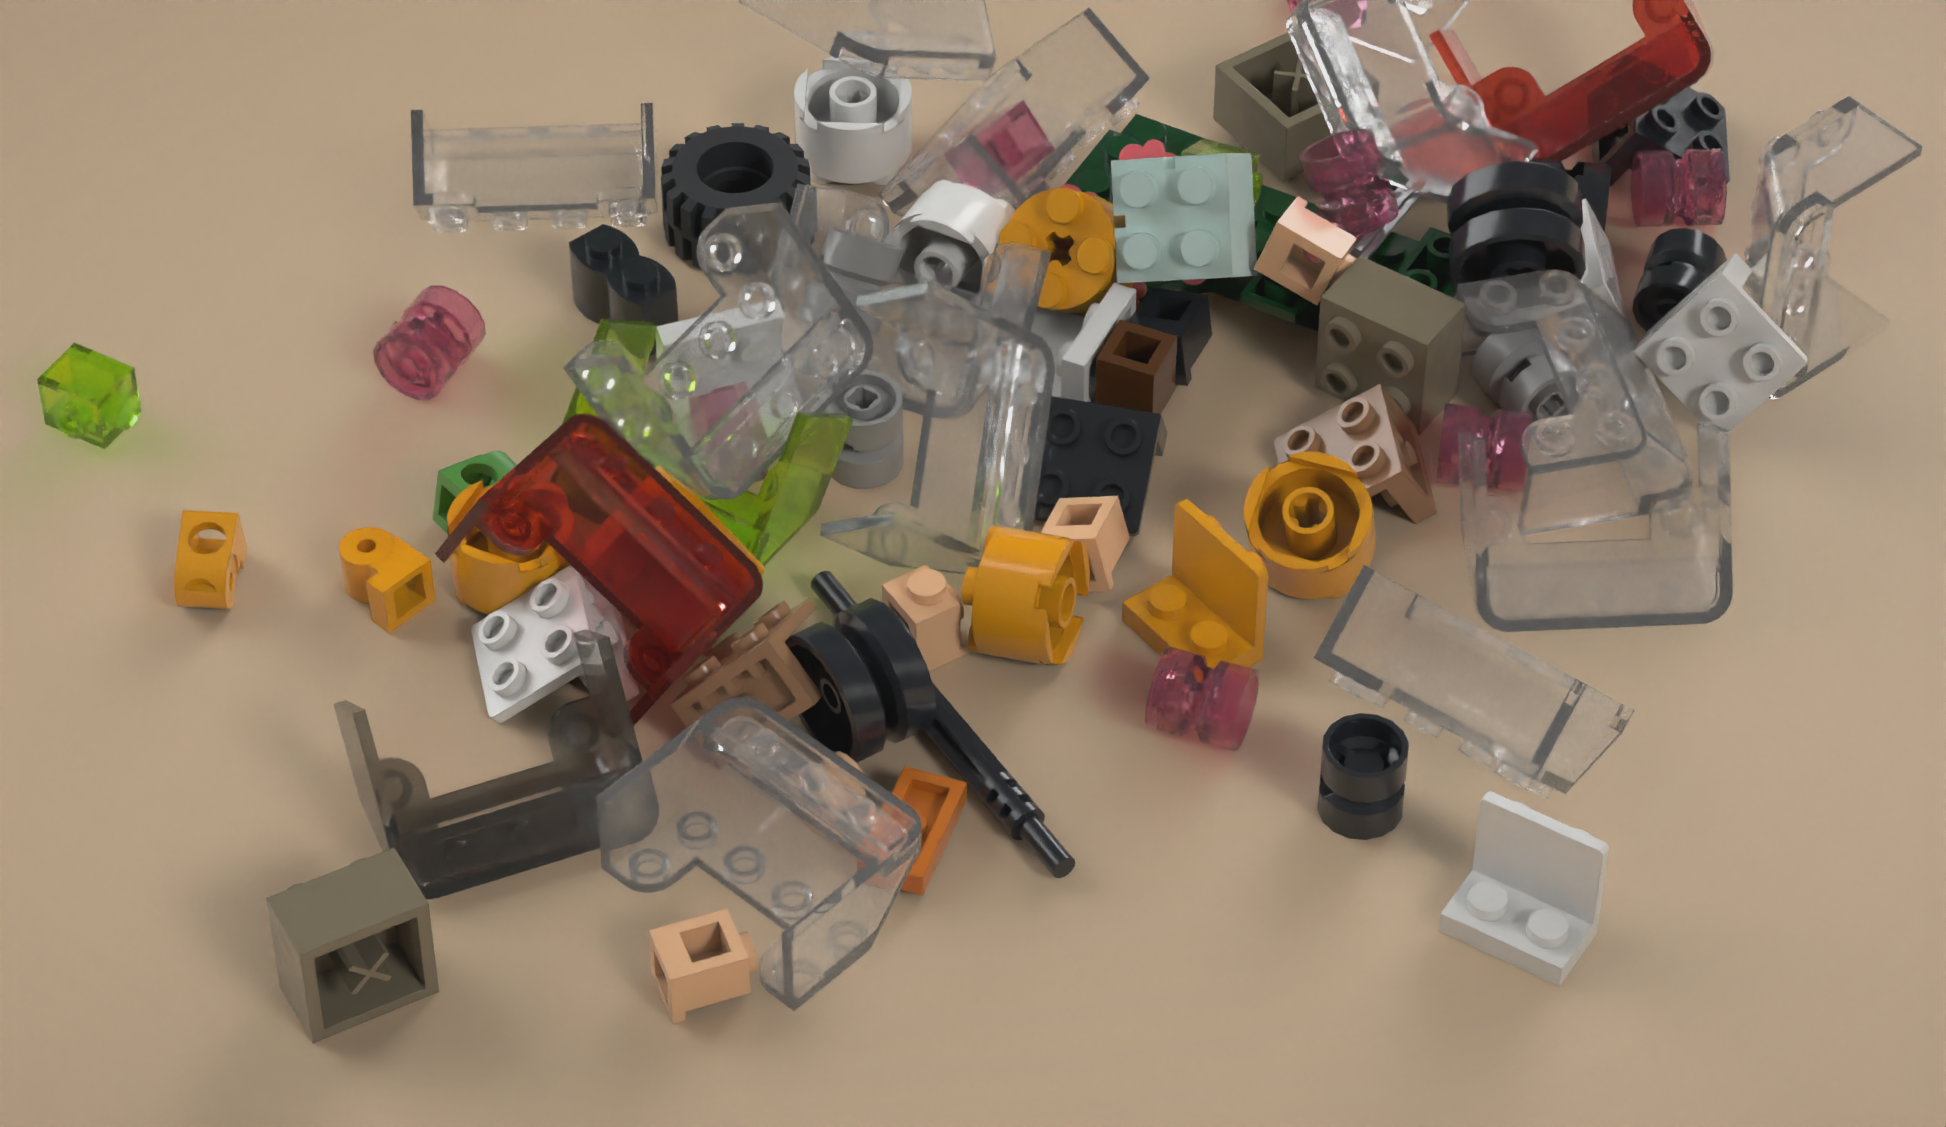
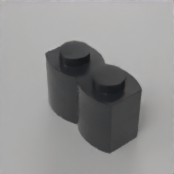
[569,224,678,359]

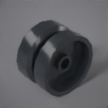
[1446,161,1586,307]
[785,598,937,763]

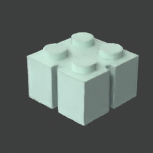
[1111,153,1257,283]

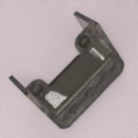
[333,629,654,899]

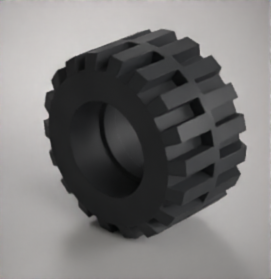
[661,123,812,275]

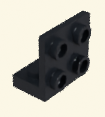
[1590,56,1730,189]
[1016,394,1168,537]

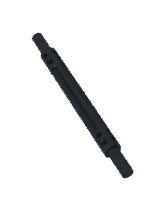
[810,571,1075,878]

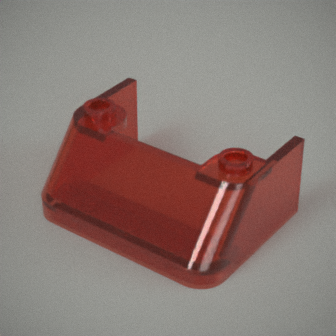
[1429,0,1714,163]
[435,413,763,736]

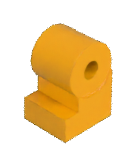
[174,510,247,609]
[339,527,436,634]

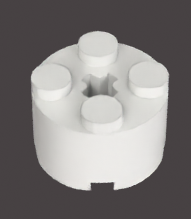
[794,54,912,186]
[884,180,1015,324]

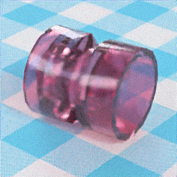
[1299,129,1400,237]
[1631,149,1727,227]
[373,285,486,400]
[1436,403,1533,492]
[1145,646,1259,751]

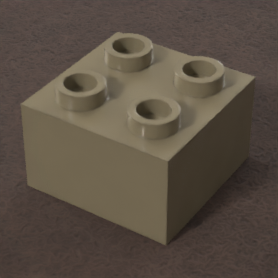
[1213,23,1380,182]
[1314,256,1466,435]
[266,847,439,1043]

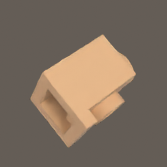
[1253,196,1357,305]
[1040,496,1130,592]
[882,565,971,672]
[649,908,759,1024]

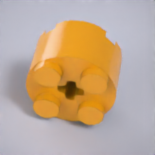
[998,188,1134,315]
[1244,451,1376,599]
[447,473,578,615]
[961,525,1090,665]

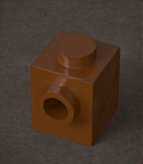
[1095,320,1177,414]

